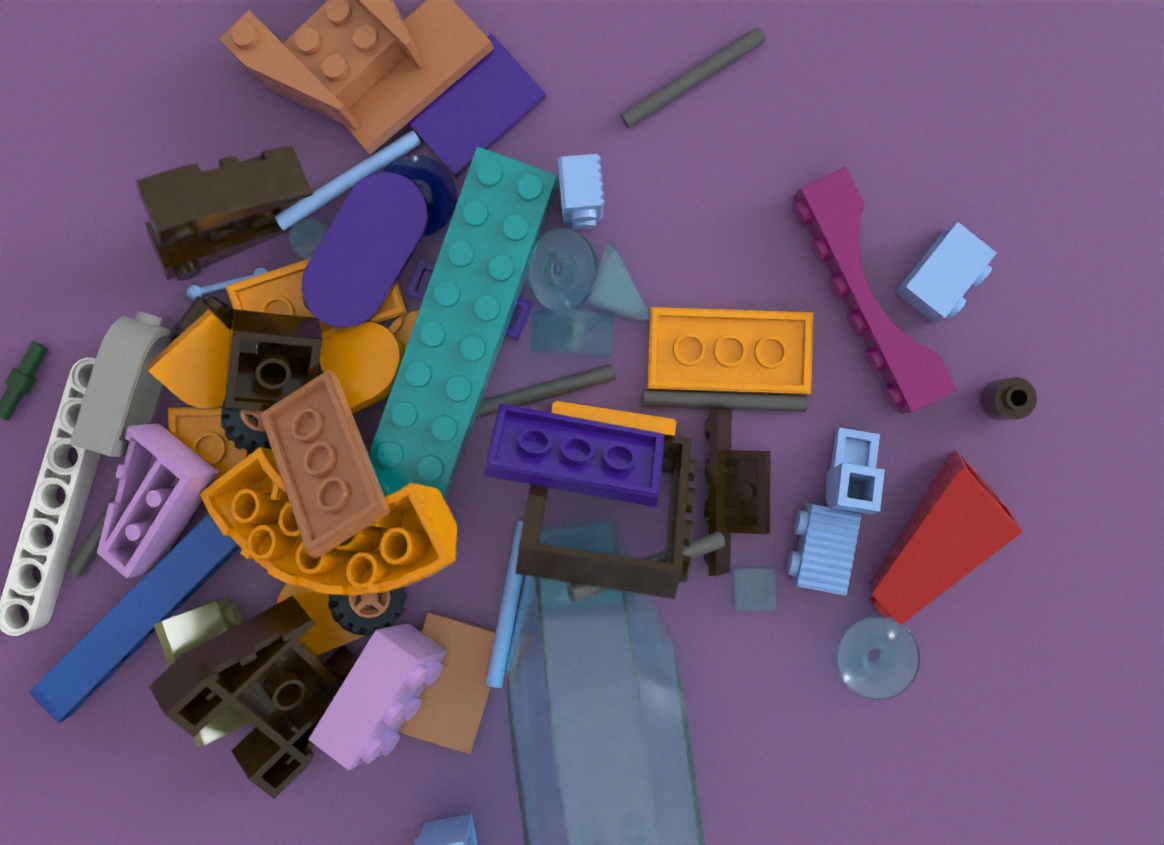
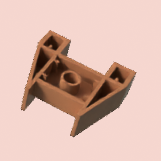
[219,0,424,131]

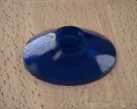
[382,155,457,237]

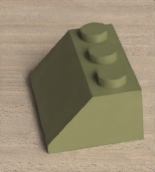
[154,595,251,748]

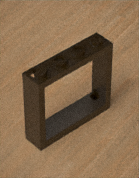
[515,435,697,599]

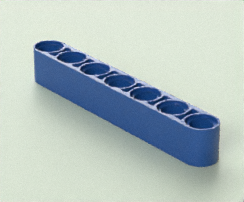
[29,513,240,724]

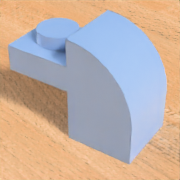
[825,428,885,515]

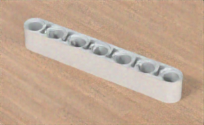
[0,357,101,636]

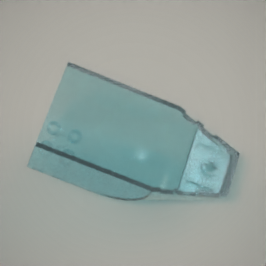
[506,518,705,845]

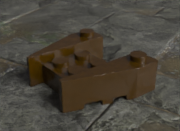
[136,146,313,281]
[149,596,357,799]

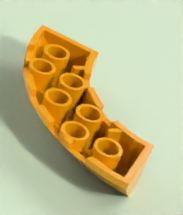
[199,447,458,595]

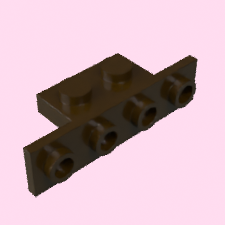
[704,409,771,576]

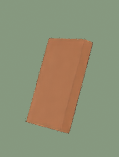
[397,610,496,755]

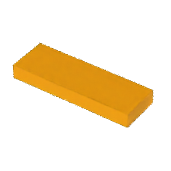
[551,401,677,436]

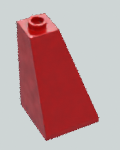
[870,450,1023,625]

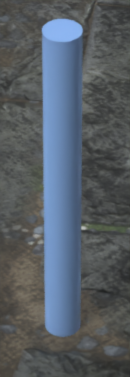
[275,130,421,231]
[485,521,523,688]

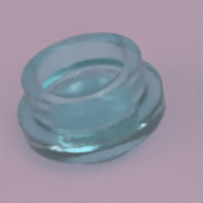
[289,218,328,259]

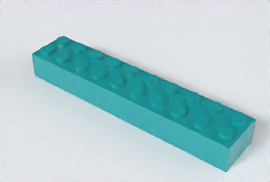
[368,146,559,502]

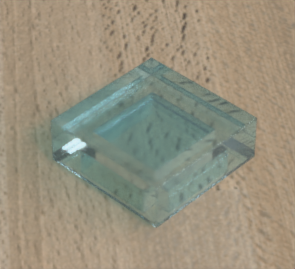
[732,567,776,611]

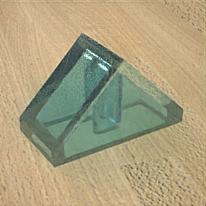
[587,243,651,325]
[531,309,614,357]

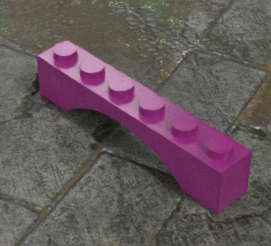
[793,166,957,414]

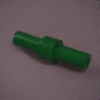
[0,341,49,421]

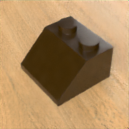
[225,309,322,411]

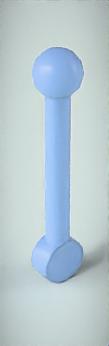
[186,268,269,301]

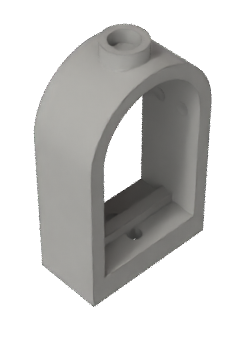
[69,310,173,457]

